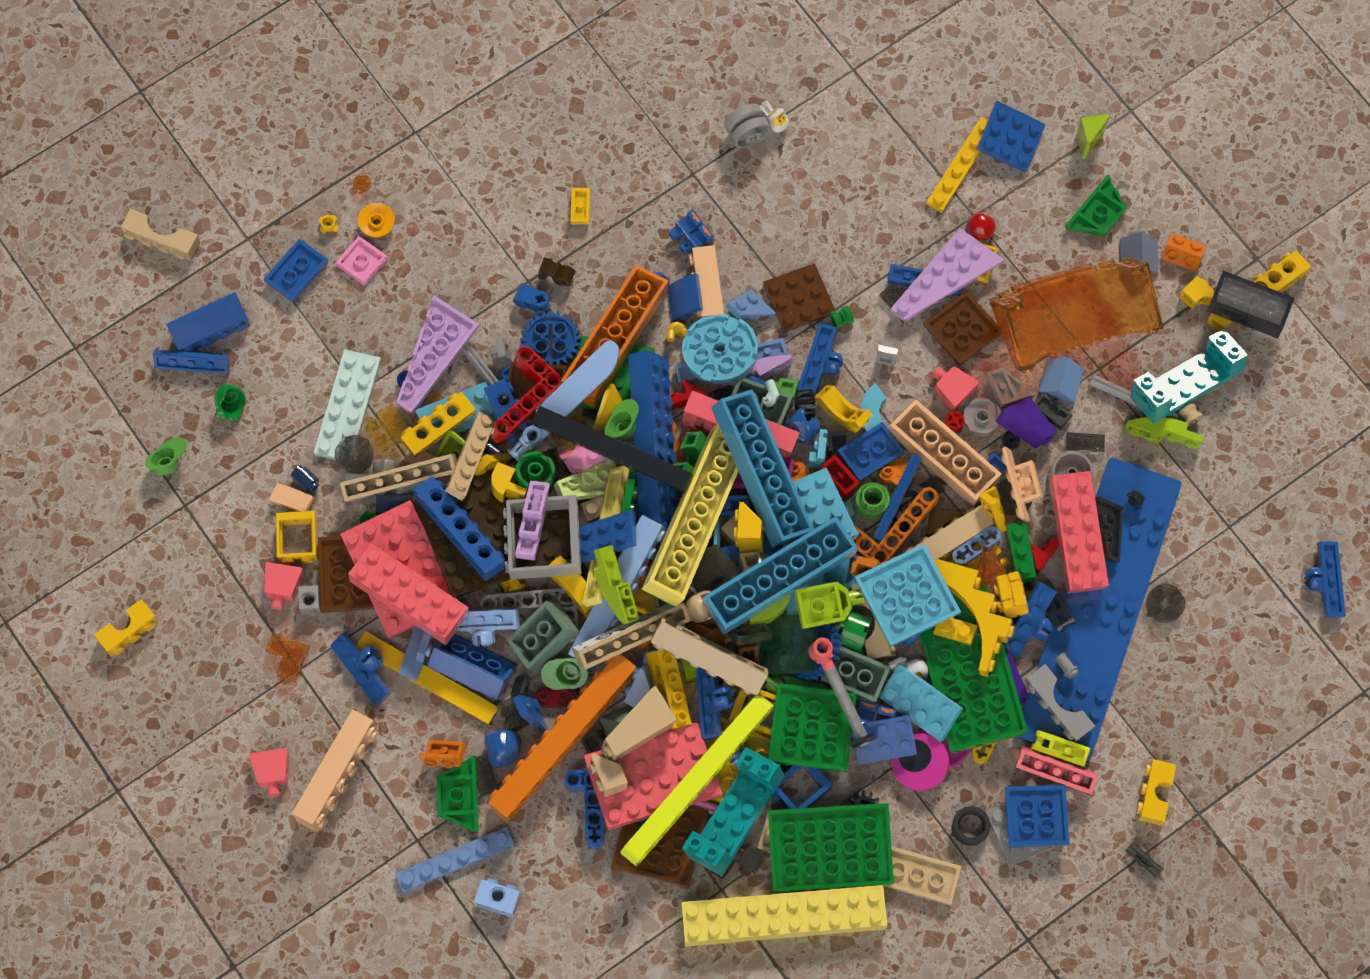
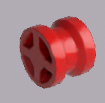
[945,411,965,434]

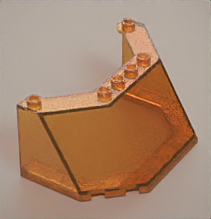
[989,257,1164,373]

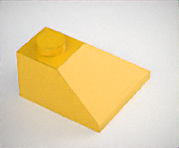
[593,384,622,430]

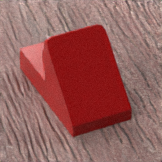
[671,379,707,411]
[1030,537,1059,576]

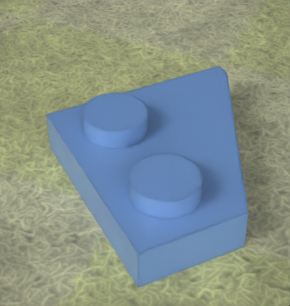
[726,289,776,320]

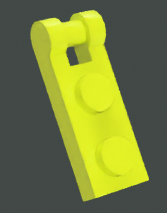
[1031,730,1090,767]

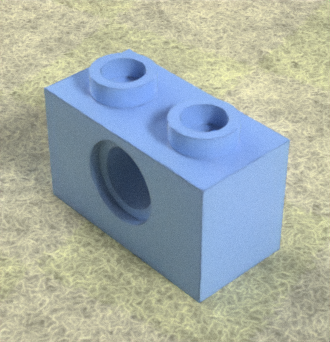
[474,878,521,918]

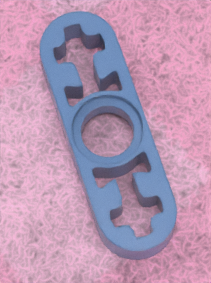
[952,526,1001,566]

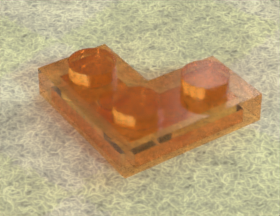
[265,633,310,683]

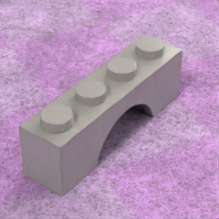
[1025,664,1095,743]

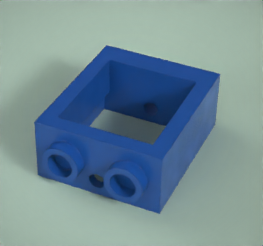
[772,766,833,810]

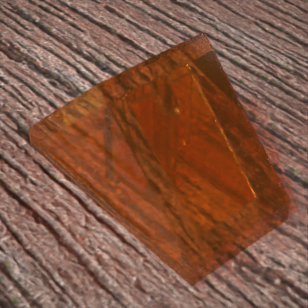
[978,546,1007,587]

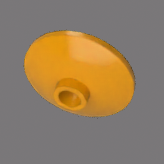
[358,203,395,238]

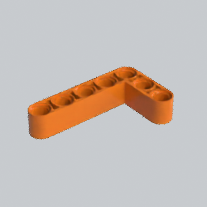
[852,487,939,564]

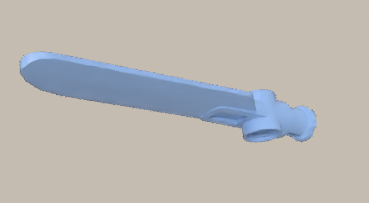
[507,341,619,461]

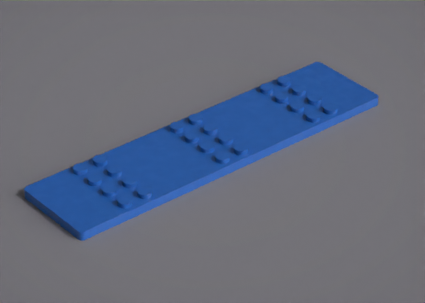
[1016,458,1182,763]

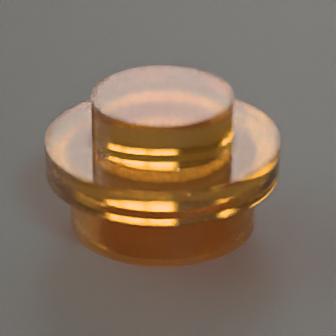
[353,174,371,192]

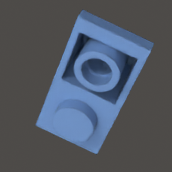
[624,664,653,708]

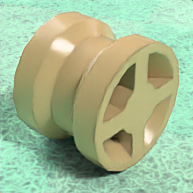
[1179,403,1203,426]

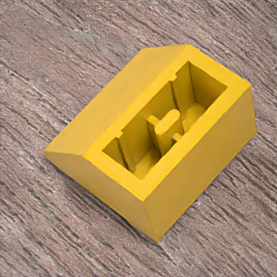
[734,502,765,554]

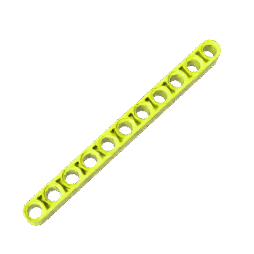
[620,693,774,866]

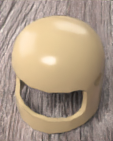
[685,590,712,623]

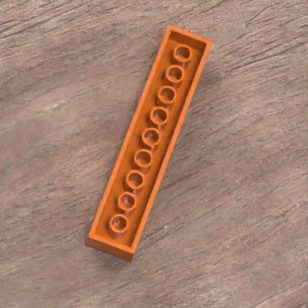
[488,654,637,824]

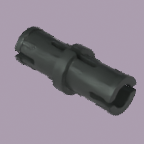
[1125,841,1164,878]

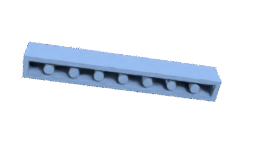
[568,515,666,657]

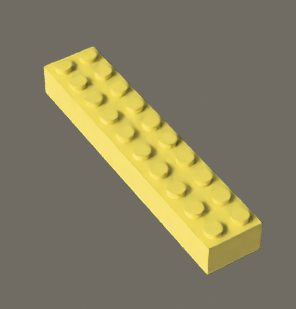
[642,422,738,607]
[682,885,887,946]

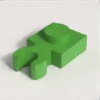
[766,378,799,400]

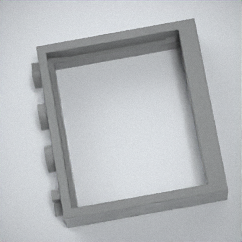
[503,495,581,580]

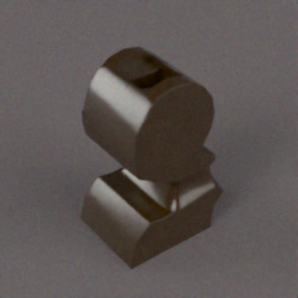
[538,257,576,287]

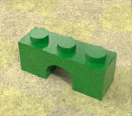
[673,431,707,492]
[1004,522,1036,585]

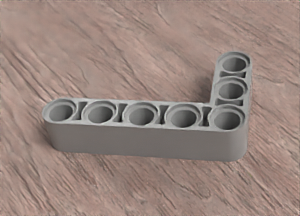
[480,588,579,647]

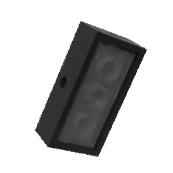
[1207,270,1295,339]

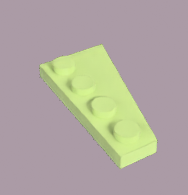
[554,459,617,500]

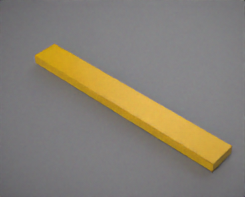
[356,631,499,725]

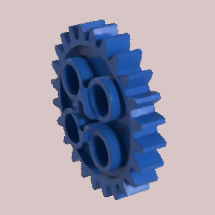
[520,310,581,365]
[787,623,843,682]

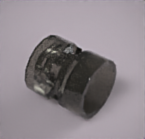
[497,697,529,732]

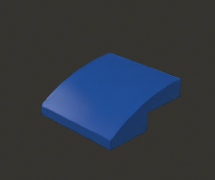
[668,273,703,322]

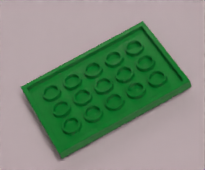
[768,803,894,892]

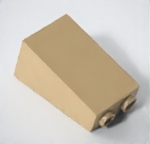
[601,686,677,762]

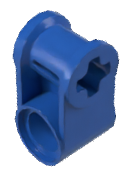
[513,284,550,314]

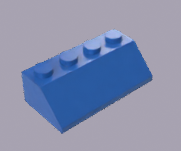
[166,292,250,353]
[428,634,518,700]

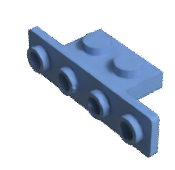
[399,626,435,681]

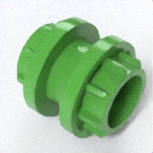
[855,483,890,521]

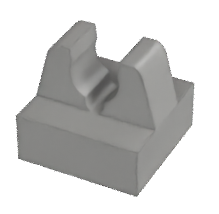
[489,338,512,363]
[876,341,898,367]

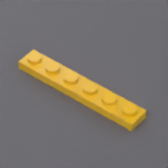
[926,116,988,213]

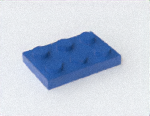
[264,238,329,303]
[836,422,905,482]
[579,510,637,563]
[852,715,917,765]

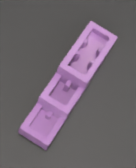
[716,354,792,389]
[515,481,550,560]

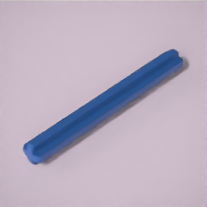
[873,454,921,542]

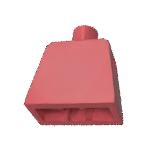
[932,367,979,411]
[264,562,305,610]
[249,748,290,797]

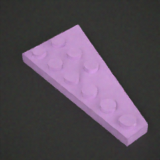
[890,228,1004,322]
[396,295,479,415]

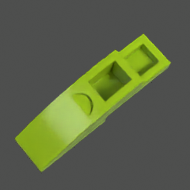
[1124,417,1204,449]
[594,545,640,624]

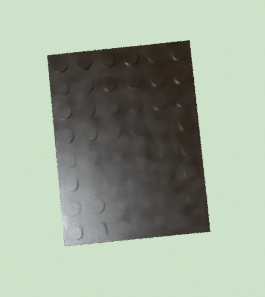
[411,448,589,599]

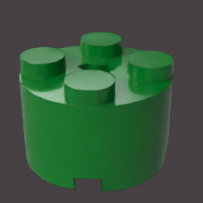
[515,451,555,492]
[838,610,872,654]

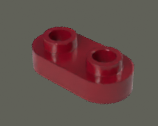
[534,687,574,708]

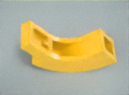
[815,385,873,433]
[549,556,594,620]

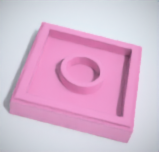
[335,236,388,286]

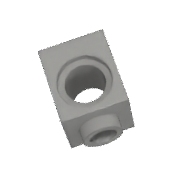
[298,585,321,617]

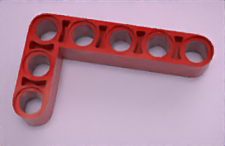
[491,346,562,443]

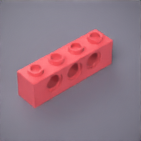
[1015,746,1098,795]

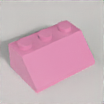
[557,425,616,476]

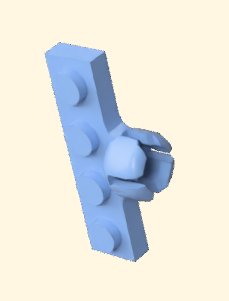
[456,608,520,647]

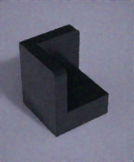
[827,431,847,458]

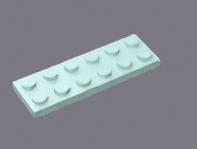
[314,349,381,463]

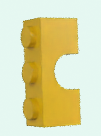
[1179,276,1233,332]
[94,599,159,657]
[1136,759,1177,826]

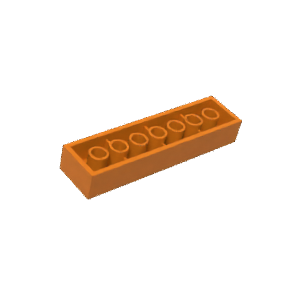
[561,265,669,408]

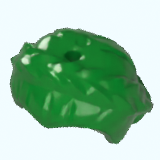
[214,384,246,422]

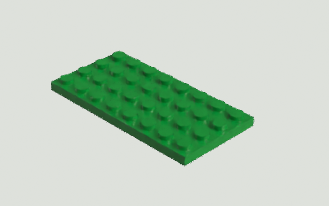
[920,586,1028,754]

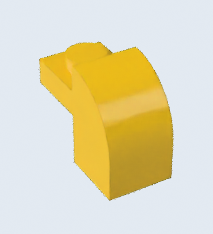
[491,462,527,503]

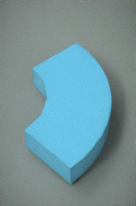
[860,383,887,432]

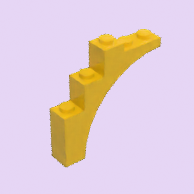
[933,558,1015,677]

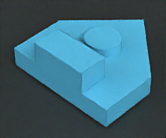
[808,429,828,471]

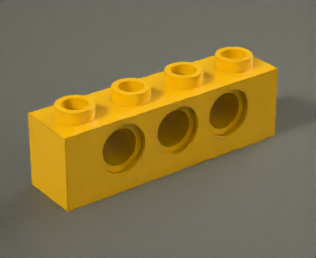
[1253,250,1311,293]
[401,392,476,458]
[646,649,692,729]

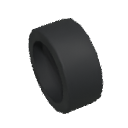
[951,806,991,846]

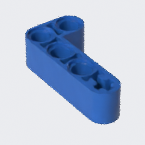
[564,770,604,850]

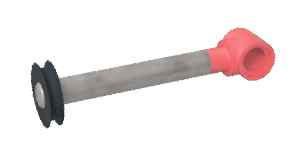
[808,638,878,750]

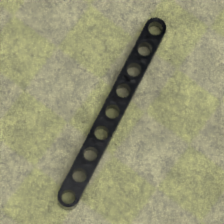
[531,406,693,492]

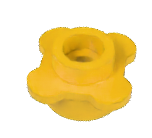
[319,215,338,234]

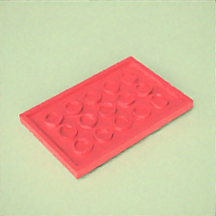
[341,500,457,639]
[584,722,723,830]

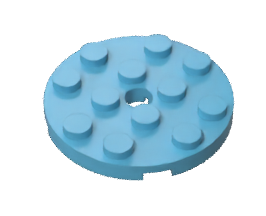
[682,314,758,384]

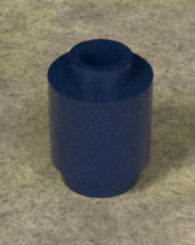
[291,465,319,493]

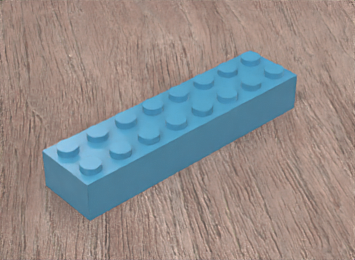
[711,389,814,548]
[702,516,858,635]

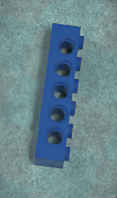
[414,476,505,582]

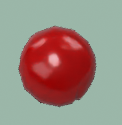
[966,213,996,241]

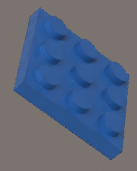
[976,101,1046,173]
[1004,785,1070,847]

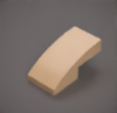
[269,483,314,512]

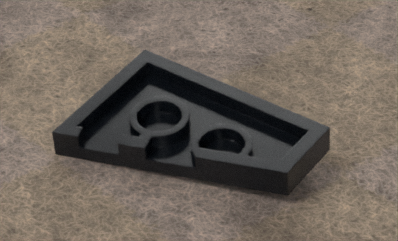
[1095,496,1123,563]

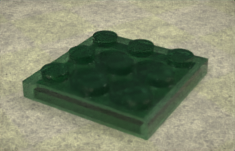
[759,615,818,675]

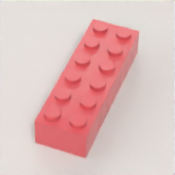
[682,391,800,459]
[1049,471,1109,594]
[348,543,468,645]

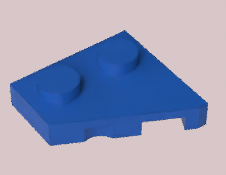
[513,695,548,735]

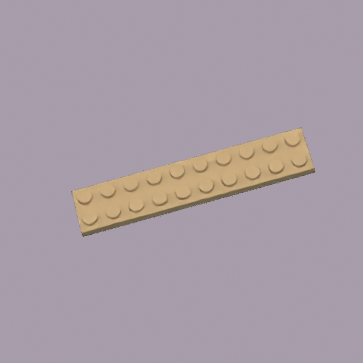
[757,810,962,906]

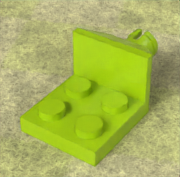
[794,582,864,629]

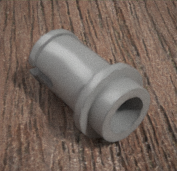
[1055,653,1079,679]

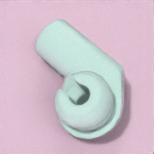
[762,379,779,407]

